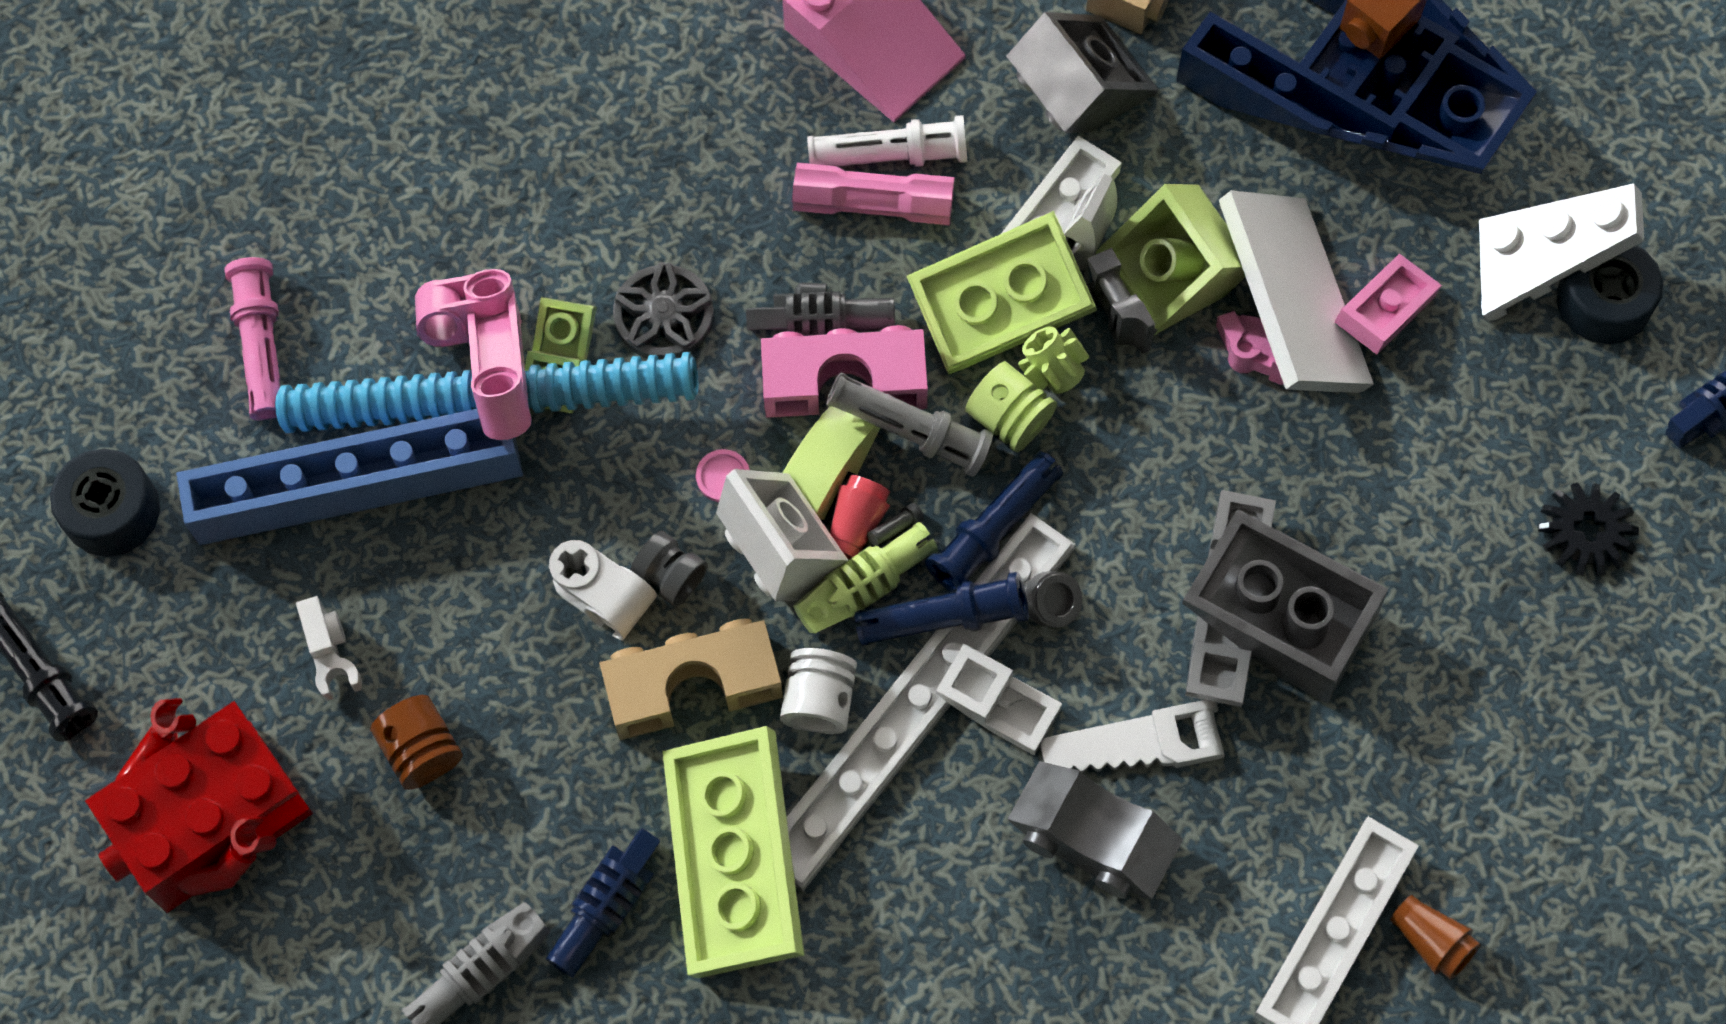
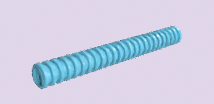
[275,352,699,433]

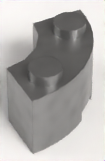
[1007,761,1183,899]

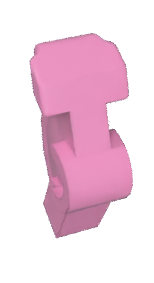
[1216,311,1283,385]

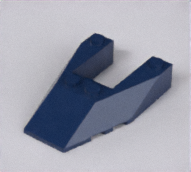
[1176,0,1537,174]

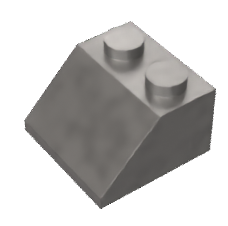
[1006,12,1159,133]

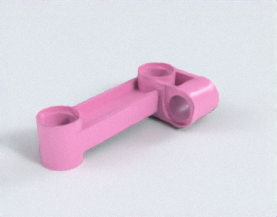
[415,269,532,440]

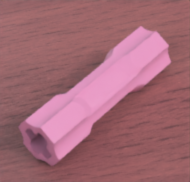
[792,163,954,225]

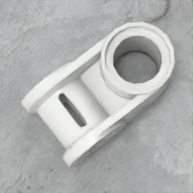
[549,540,658,640]

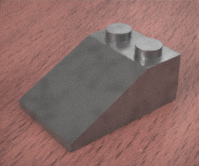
[1182,509,1388,704]

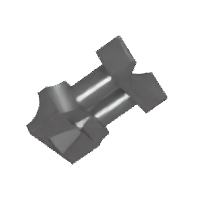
[1086,248,1158,353]

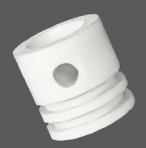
[780,648,857,734]

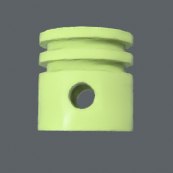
[965,361,1057,453]

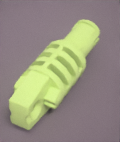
[793,522,938,633]

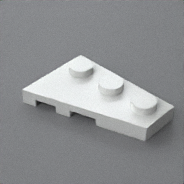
[1479,184,1644,321]

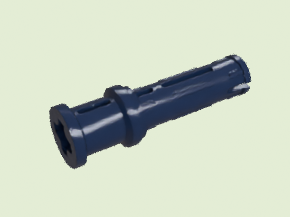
[925,451,1063,593]
[855,572,1029,646]

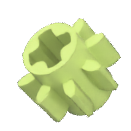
[1018,327,1089,394]

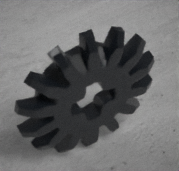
[1538,483,1639,577]

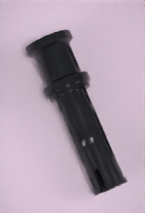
[0,592,98,742]

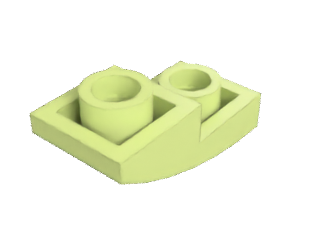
[525,298,597,413]
[783,406,880,520]

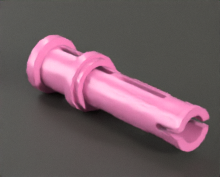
[225,257,280,421]

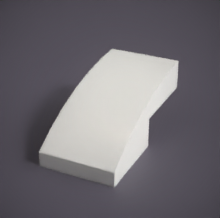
[1064,173,1118,271]
[936,644,1062,756]

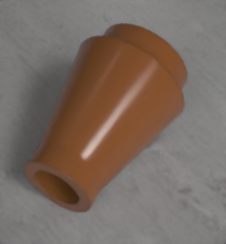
[1390,895,1481,980]

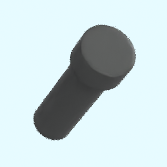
[867,503,924,546]

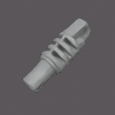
[402,902,550,1024]

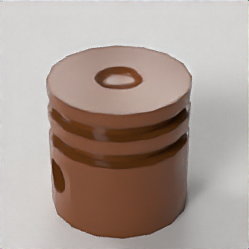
[370,694,463,790]

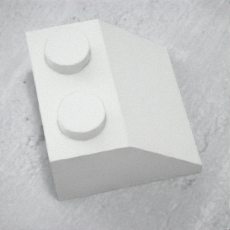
[716,469,848,601]

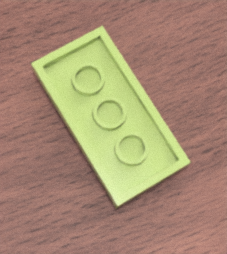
[662,726,804,978]

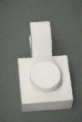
[296,596,362,701]

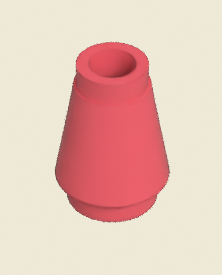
[830,475,890,559]

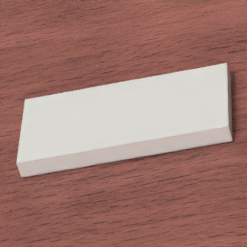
[1219,190,1374,393]

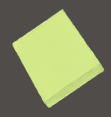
[906,211,1097,374]

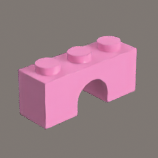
[761,325,928,418]

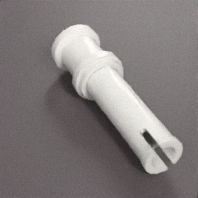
[808,115,967,167]

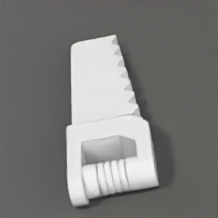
[1040,700,1225,773]

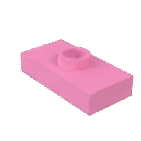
[1334,253,1442,355]

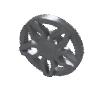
[613,262,714,360]

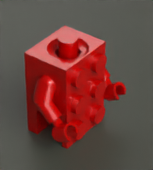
[85,698,313,913]

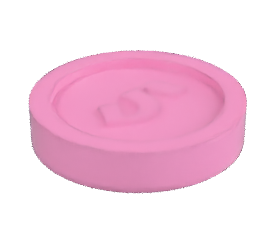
[696,449,750,502]

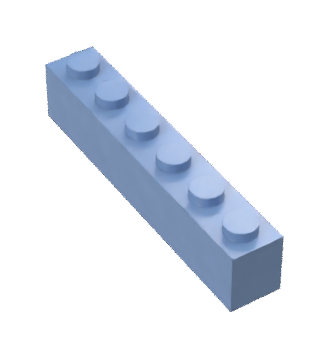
[176,409,523,545]

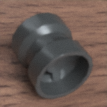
[630,530,708,607]

